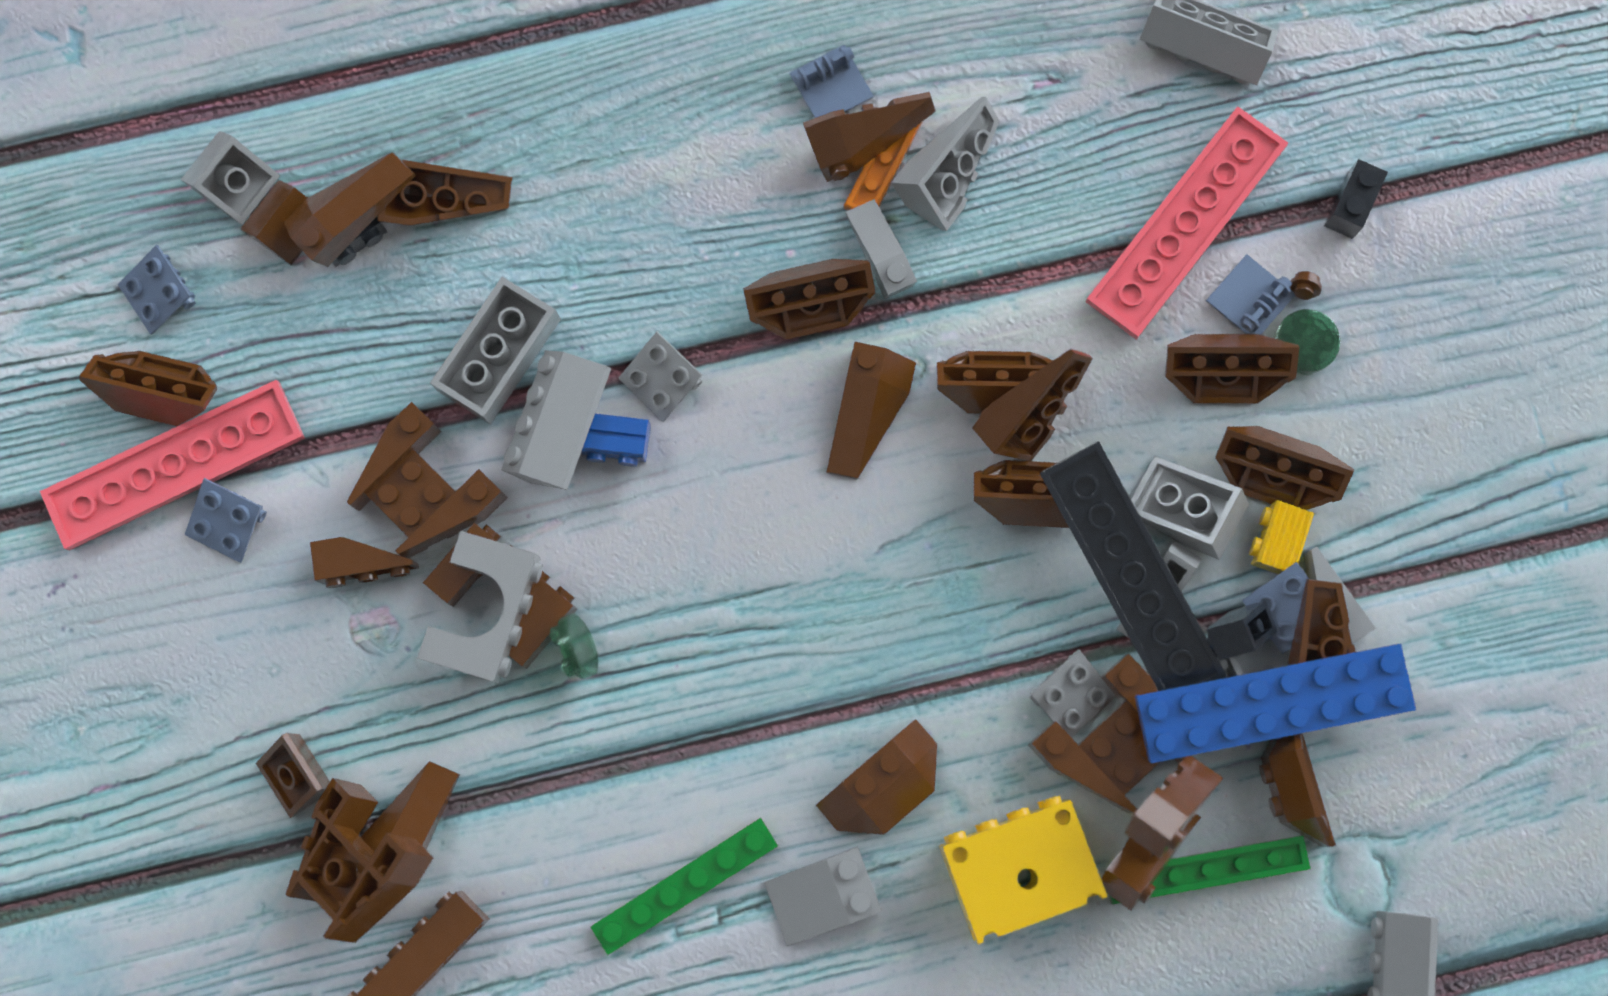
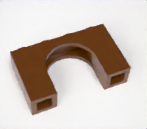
[423,523,577,669]

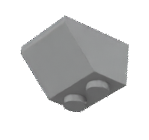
[181,131,280,225]

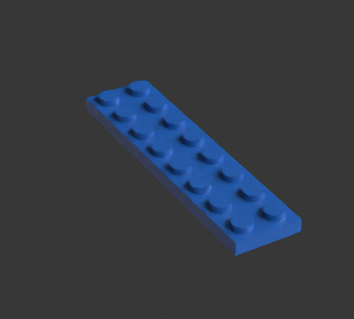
[1135,643,1416,763]

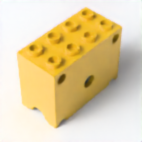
[938,795,1108,944]

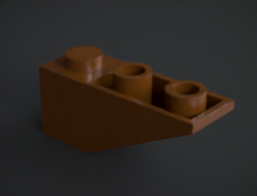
[310,537,419,588]

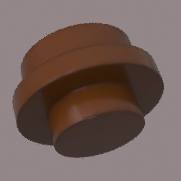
[1289,271,1322,300]

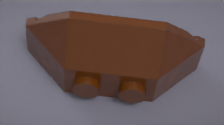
[743,258,876,339]
[1165,334,1300,403]
[79,351,217,426]
[936,351,1052,414]
[1215,426,1354,510]
[973,460,1069,528]
[816,719,937,835]
[1259,733,1336,847]

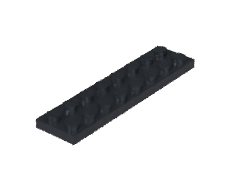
[1039,441,1227,691]

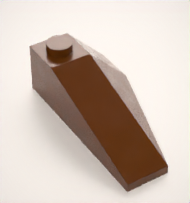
[803,92,936,182]
[284,152,416,267]
[377,160,512,226]
[826,341,916,479]
[972,349,1093,461]
[1287,579,1356,666]
[361,761,460,898]

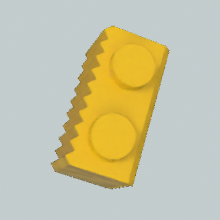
[1249,500,1314,574]

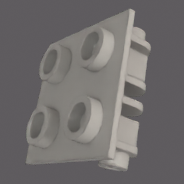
[618,331,703,422]
[1030,649,1116,738]

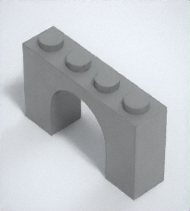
[417,531,543,684]

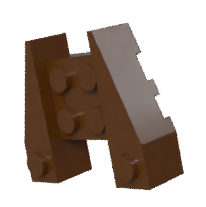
[347,402,508,558]
[1028,654,1186,814]
[1101,755,1223,911]
[286,778,434,943]

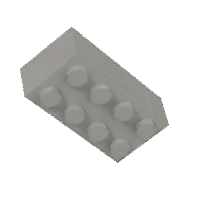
[430,277,561,425]

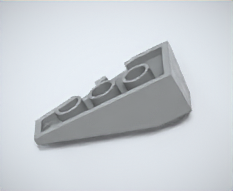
[891,97,999,231]

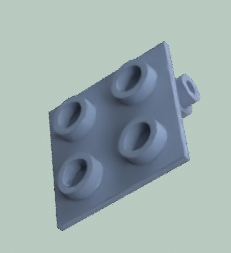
[789,45,874,118]
[118,245,196,335]
[1206,254,1295,335]
[185,478,267,563]
[1242,562,1309,654]

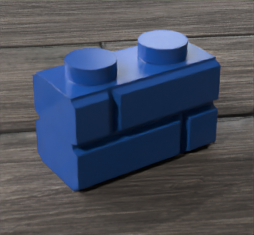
[581,413,651,467]

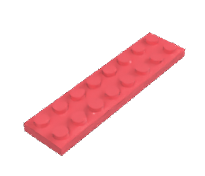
[1085,106,1289,340]
[40,380,305,551]

